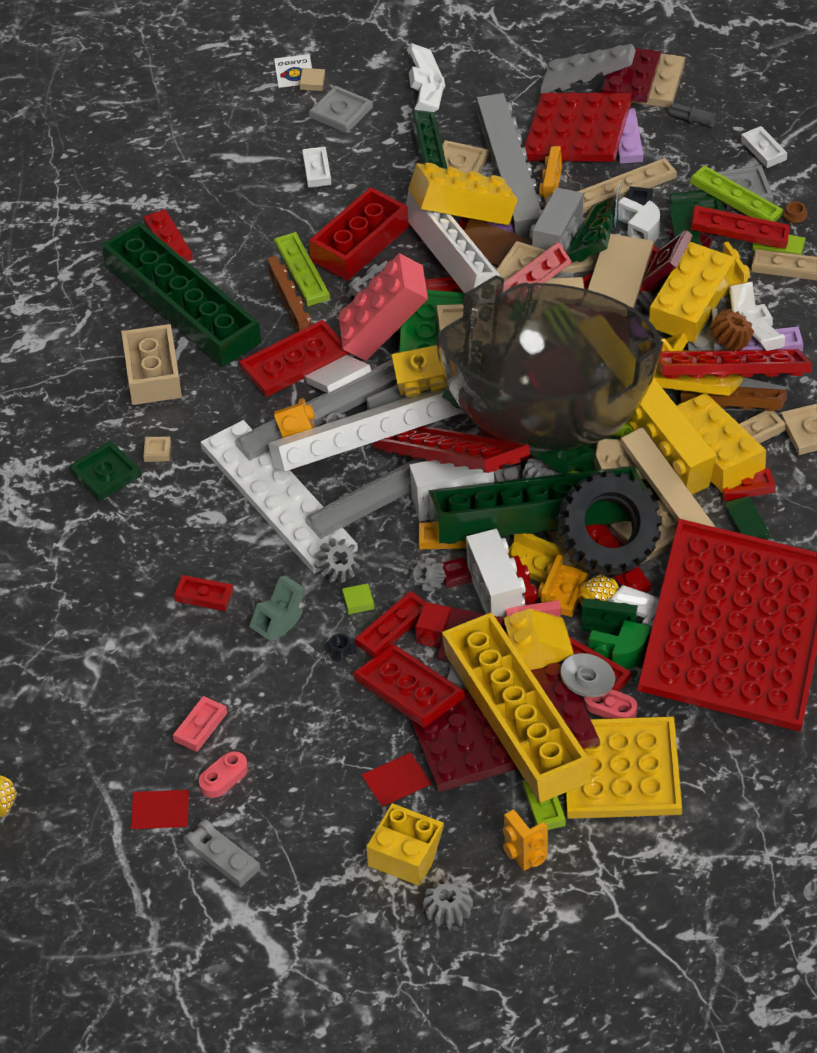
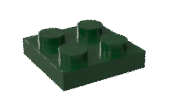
[69,441,142,501]

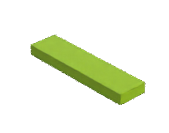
[690,165,783,222]
[274,232,330,307]

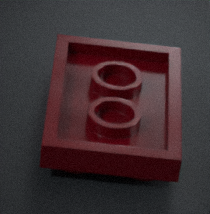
[602,45,661,103]

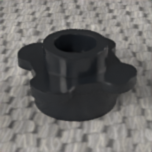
[324,633,356,661]

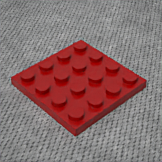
[525,92,632,162]

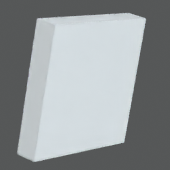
[305,355,372,393]

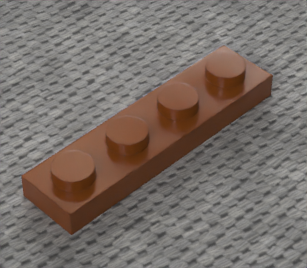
[267,256,312,332]
[681,387,787,411]

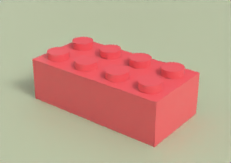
[338,253,428,361]

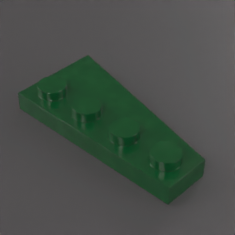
[566,197,616,263]

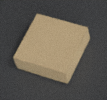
[300,68,325,91]
[143,436,171,462]

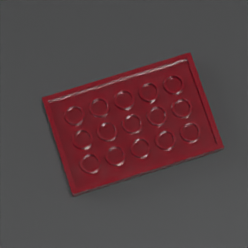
[409,661,599,792]

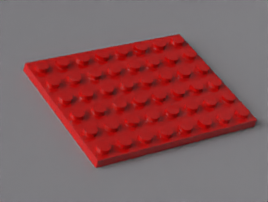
[637,518,817,732]

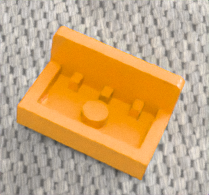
[274,398,315,438]
[538,554,589,617]
[503,809,548,871]

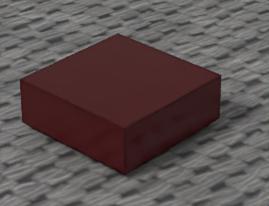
[443,557,472,589]

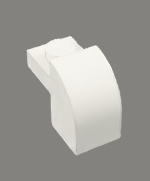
[618,197,660,242]

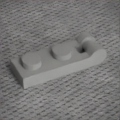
[183,819,260,888]

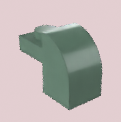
[249,576,305,640]

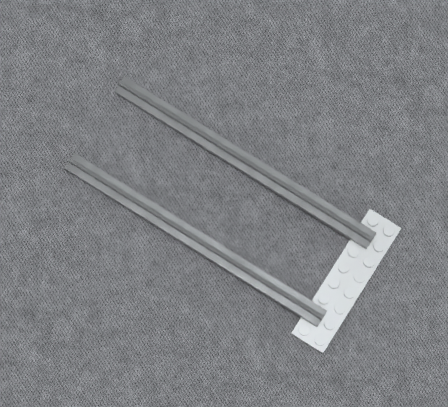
[201,272,652,574]

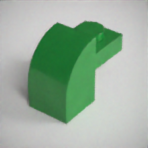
[589,620,651,670]

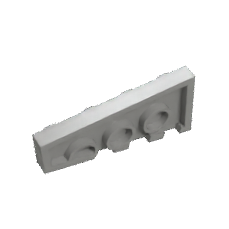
[540,44,636,93]

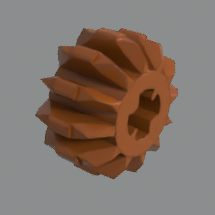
[709,309,754,352]

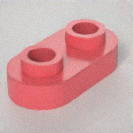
[584,689,637,719]
[199,751,248,798]

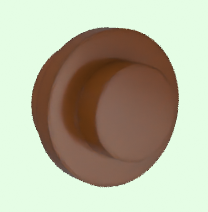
[783,201,808,223]

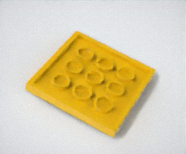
[566,717,682,819]

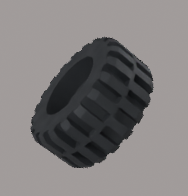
[555,471,662,577]

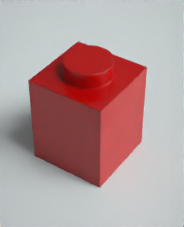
[416,602,451,648]

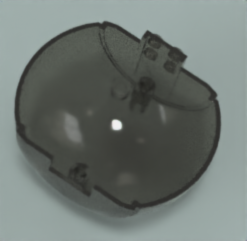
[437,275,663,452]

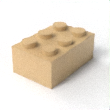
[121,324,182,405]

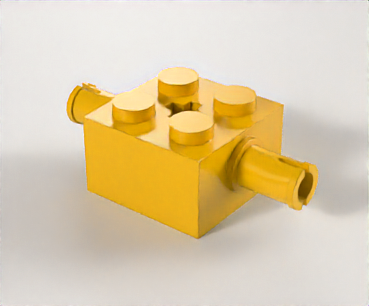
[392,344,451,397]

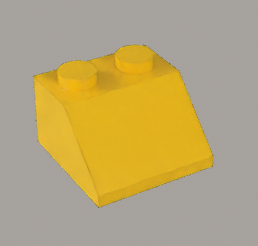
[504,608,574,670]

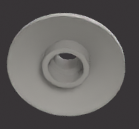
[560,653,615,697]

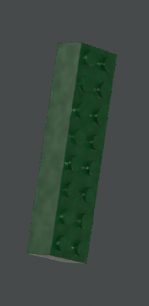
[101,221,261,367]
[428,466,646,544]

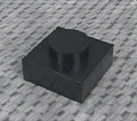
[627,186,653,206]

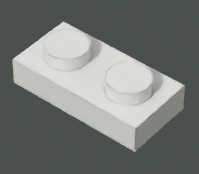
[741,126,787,168]
[302,147,331,188]

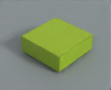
[342,583,375,615]

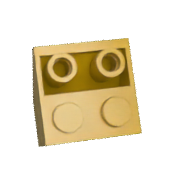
[366,803,444,886]

